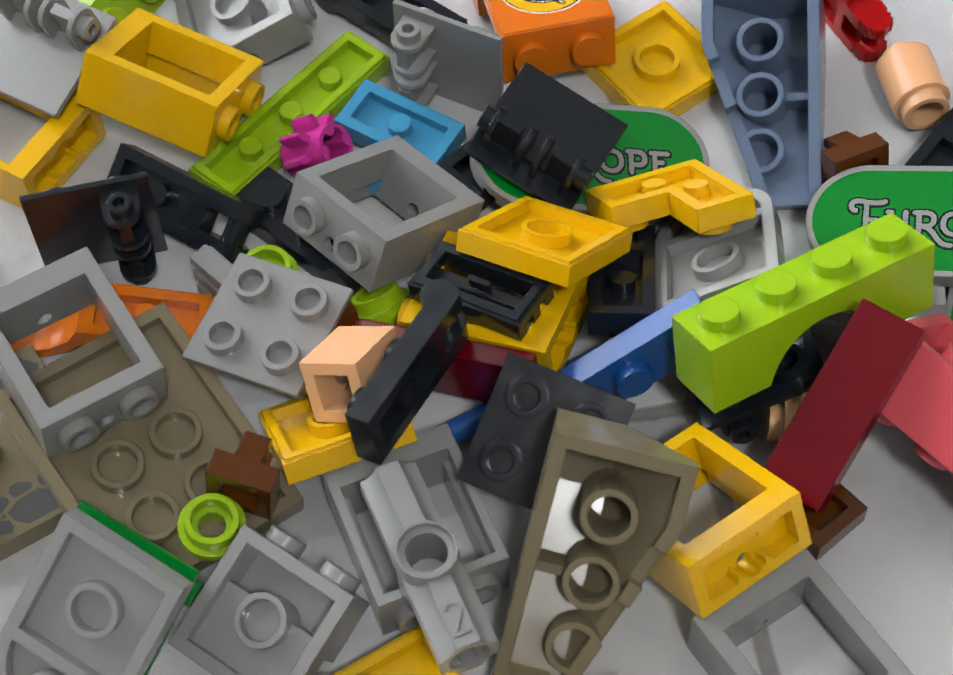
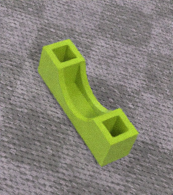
[672,213,935,413]

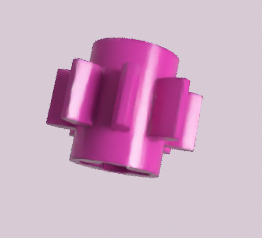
[279,114,353,177]

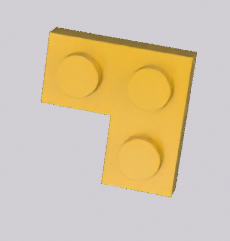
[585,159,756,235]

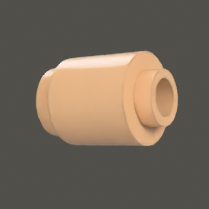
[875,41,950,130]

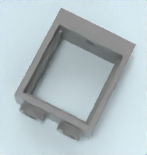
[283,135,485,292]
[0,246,167,459]
[322,423,510,636]
[687,549,913,675]

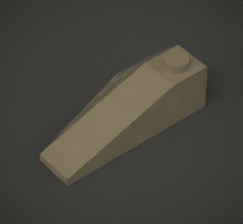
[491,408,699,675]

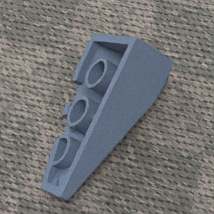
[701,0,826,210]

